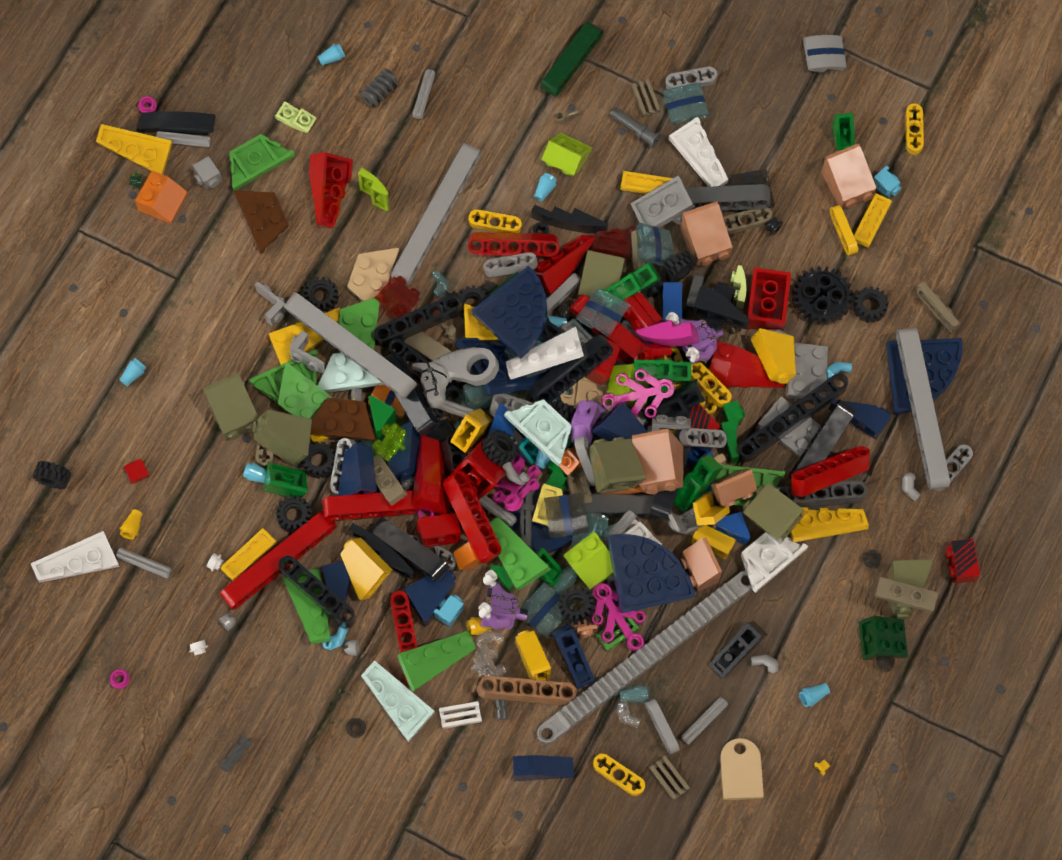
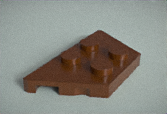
[234,190,289,254]
[310,398,377,442]

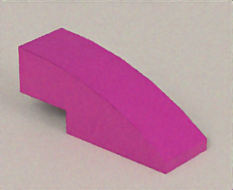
[636,320,699,346]

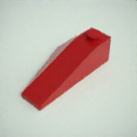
[309,152,353,228]
[533,235,595,295]
[707,341,785,388]
[412,435,450,514]

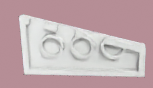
[668,117,728,187]
[506,327,584,379]
[31,531,119,583]

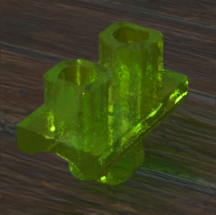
[372,423,406,462]

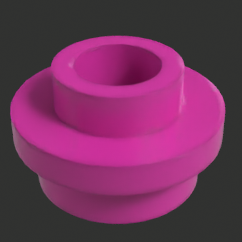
[138,96,157,113]
[109,669,130,689]

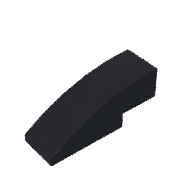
[648,379,706,423]

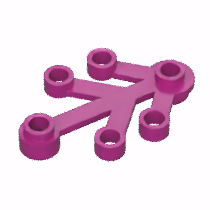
[601,368,675,419]
[493,454,541,511]
[590,583,646,651]

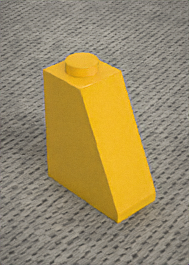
[751,328,796,384]
[450,408,494,453]
[341,538,392,600]
[515,630,551,681]

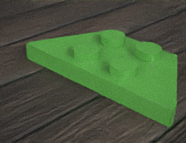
[229,134,295,191]
[339,296,380,350]
[249,349,317,403]
[277,362,333,419]
[715,464,785,506]

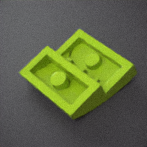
[358,168,390,212]

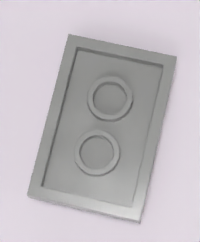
[630,176,695,235]
[787,343,828,399]
[757,397,821,458]

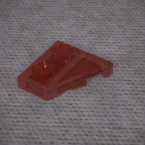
[592,225,636,259]

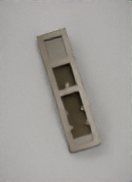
[404,332,472,383]

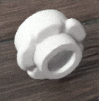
[207,553,224,572]
[189,640,208,655]

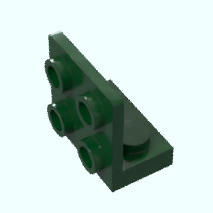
[859,616,908,661]

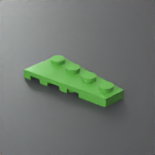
[490,517,551,590]
[281,568,331,645]
[397,630,476,692]

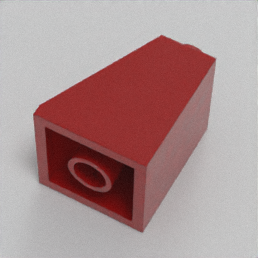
[451,438,505,500]

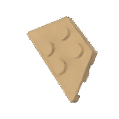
[347,248,400,313]

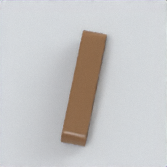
[477,676,576,705]

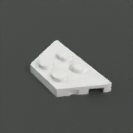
[741,532,808,593]

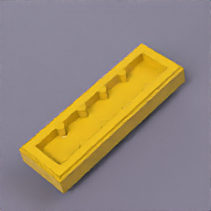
[620,171,673,194]
[854,193,892,248]
[220,528,277,581]

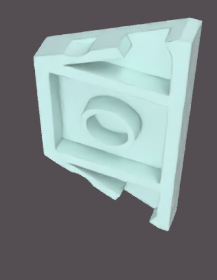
[318,352,384,393]
[504,400,572,466]

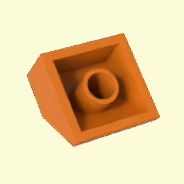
[135,170,188,224]

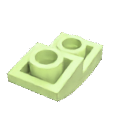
[275,101,317,133]
[730,265,746,309]

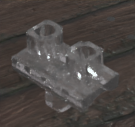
[470,645,506,685]

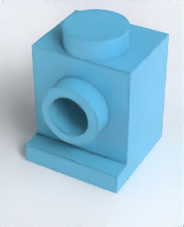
[873,165,902,199]
[434,594,464,628]

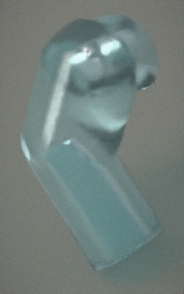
[432,270,449,297]

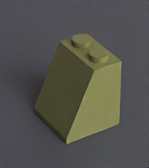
[578,250,626,304]
[203,373,258,441]
[252,410,312,467]
[588,437,646,493]
[743,483,805,544]
[887,559,933,620]

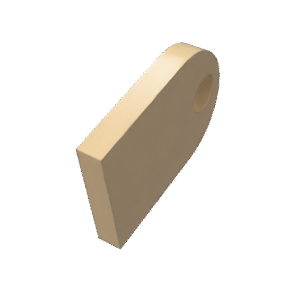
[557,376,611,419]
[720,738,764,800]

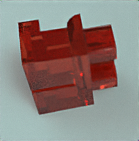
[375,276,420,318]

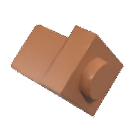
[572,610,598,638]

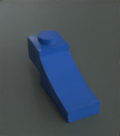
[662,282,682,323]

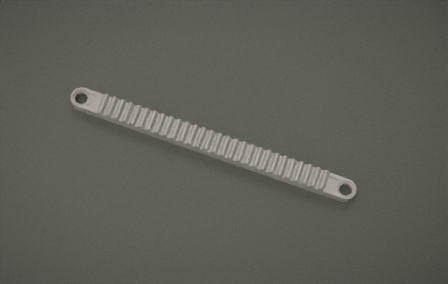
[537,570,753,745]

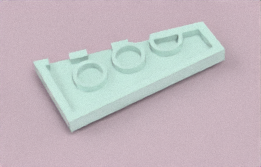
[361,661,435,742]

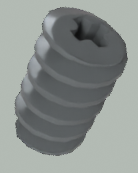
[359,68,399,107]

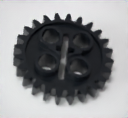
[792,266,854,325]

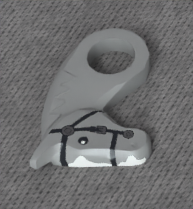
[411,347,499,408]

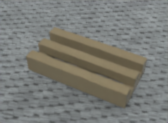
[631,79,661,117]
[649,756,690,801]

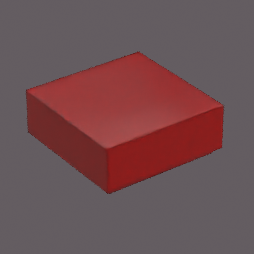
[124,458,150,484]

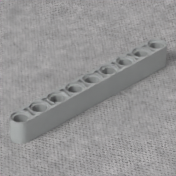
[391,143,482,286]
[283,292,417,399]
[896,327,950,489]

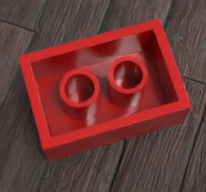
[747,268,791,331]

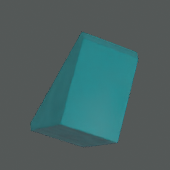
[518,437,551,471]

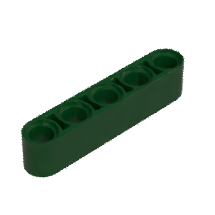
[540,21,604,97]

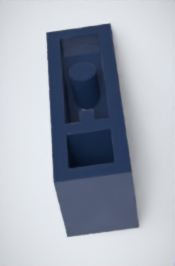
[828,400,891,440]
[322,561,350,627]
[550,624,596,689]
[513,755,574,781]

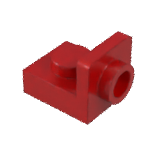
[641,344,672,360]

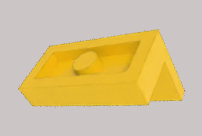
[693,491,730,526]
[691,525,736,560]

